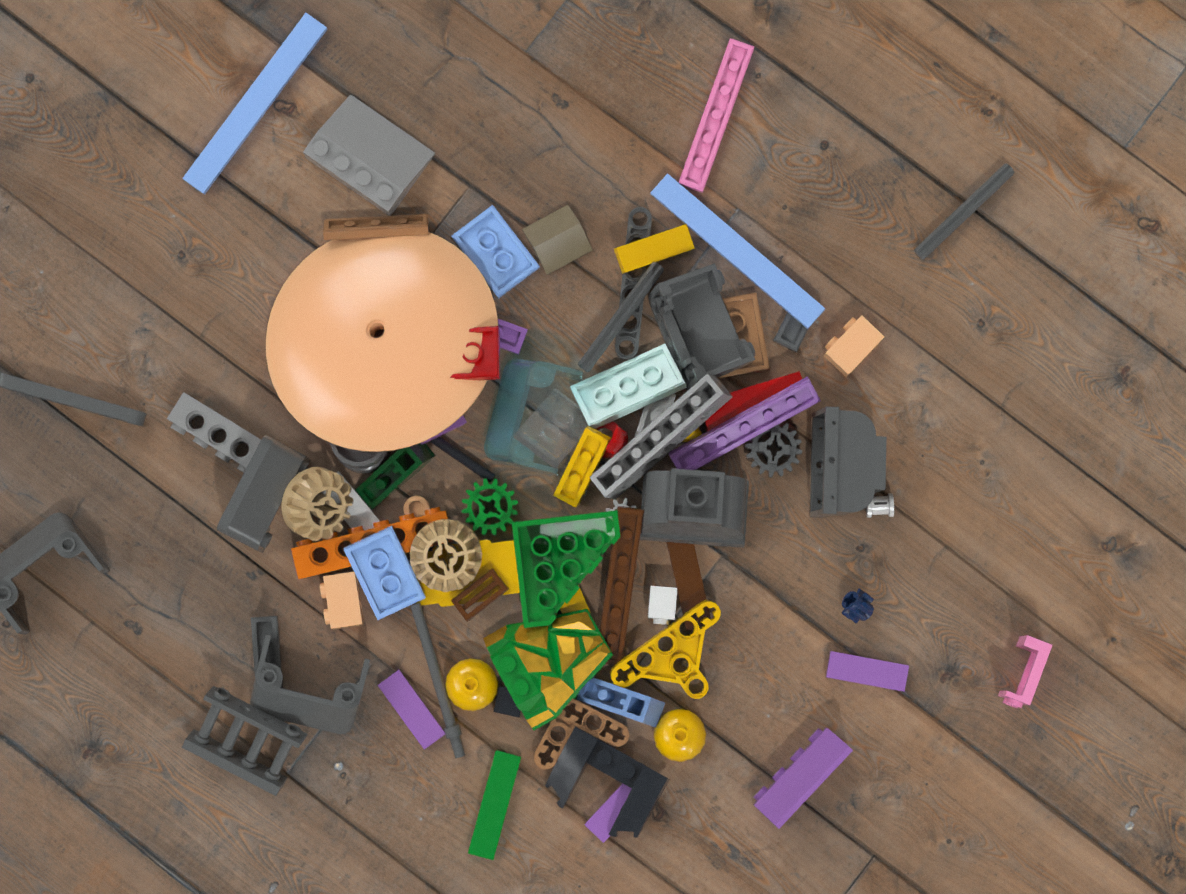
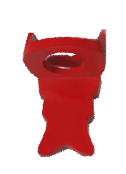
[596,421,628,460]

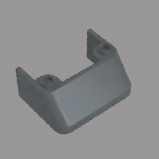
[216,435,310,553]
[0,513,110,635]
[250,634,370,734]

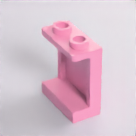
[998,635,1052,708]

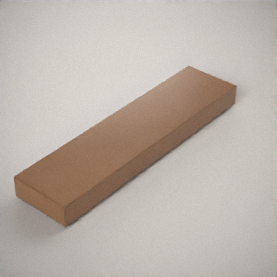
[323,214,429,240]

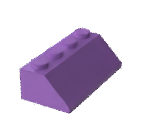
[753,728,853,828]

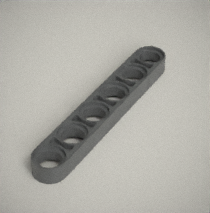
[615,207,652,361]
[0,373,147,426]

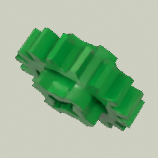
[461,478,518,535]

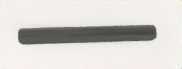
[914,163,1015,260]
[578,262,664,372]

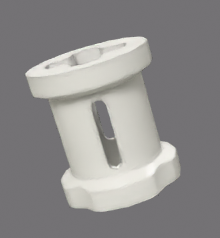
[866,493,894,518]

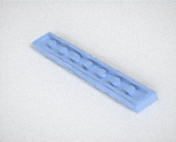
[182,13,327,195]
[650,173,825,329]

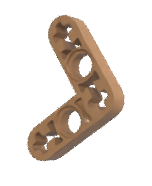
[534,699,629,770]

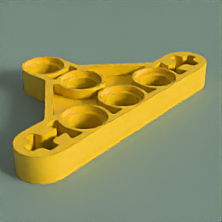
[610,600,721,699]

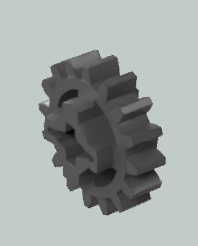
[745,423,802,478]

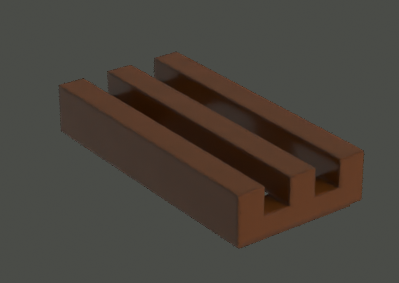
[451,568,509,622]

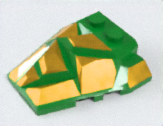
[483,609,613,731]

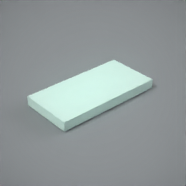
[570,344,687,429]

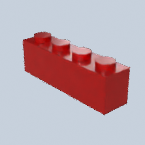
[704,371,802,431]

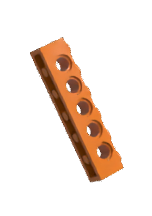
[291,507,454,579]

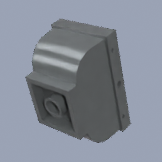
[810,407,887,518]
[640,468,749,548]

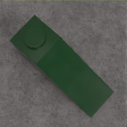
[355,443,436,510]

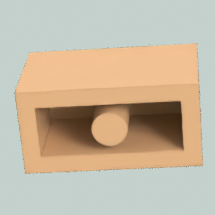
[824,315,884,377]
[320,572,364,630]

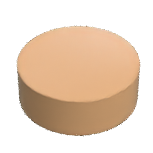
[404,496,430,518]

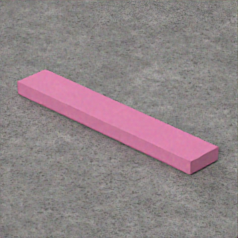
[679,38,754,193]

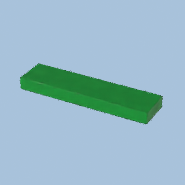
[468,750,521,860]

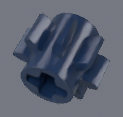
[841,589,874,624]

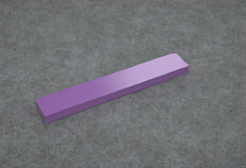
[669,376,821,470]

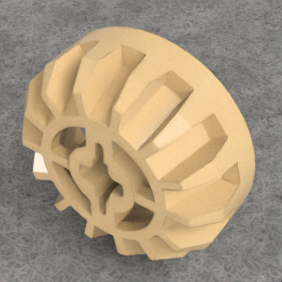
[282,467,354,541]
[410,519,482,592]

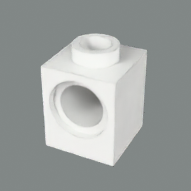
[648,586,677,625]

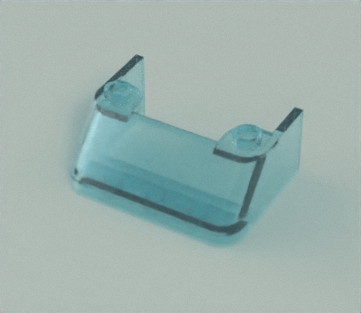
[484,359,584,477]

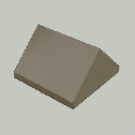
[522,205,593,275]

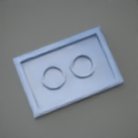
[451,205,540,299]
[344,526,426,620]

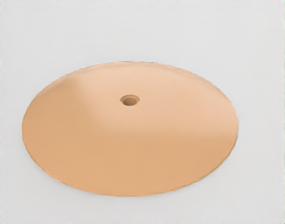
[266,232,498,452]

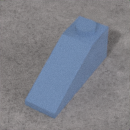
[576,677,665,728]

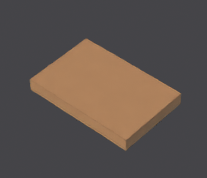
[718,293,770,379]

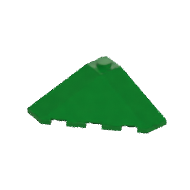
[512,510,621,628]

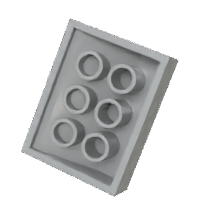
[303,94,435,216]

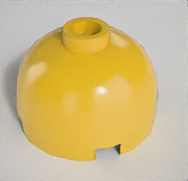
[445,658,498,711]
[653,709,706,762]

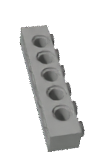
[590,373,733,500]
[167,392,261,472]

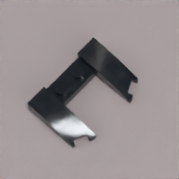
[545,726,670,838]

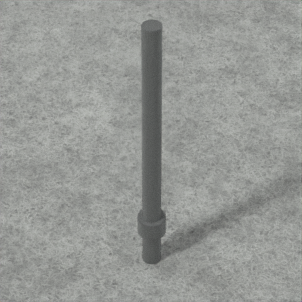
[410,603,465,758]

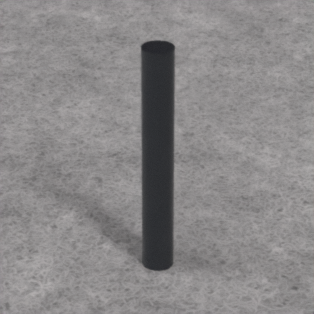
[429,436,495,483]

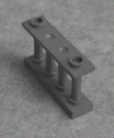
[182,686,308,796]

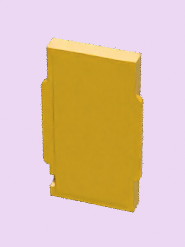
[412,540,520,607]

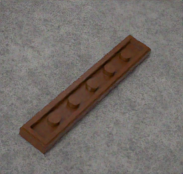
[600,506,644,665]

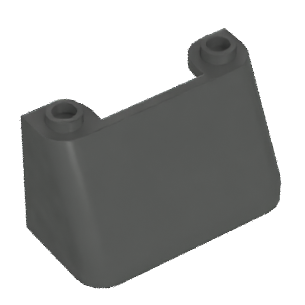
[649,263,755,390]

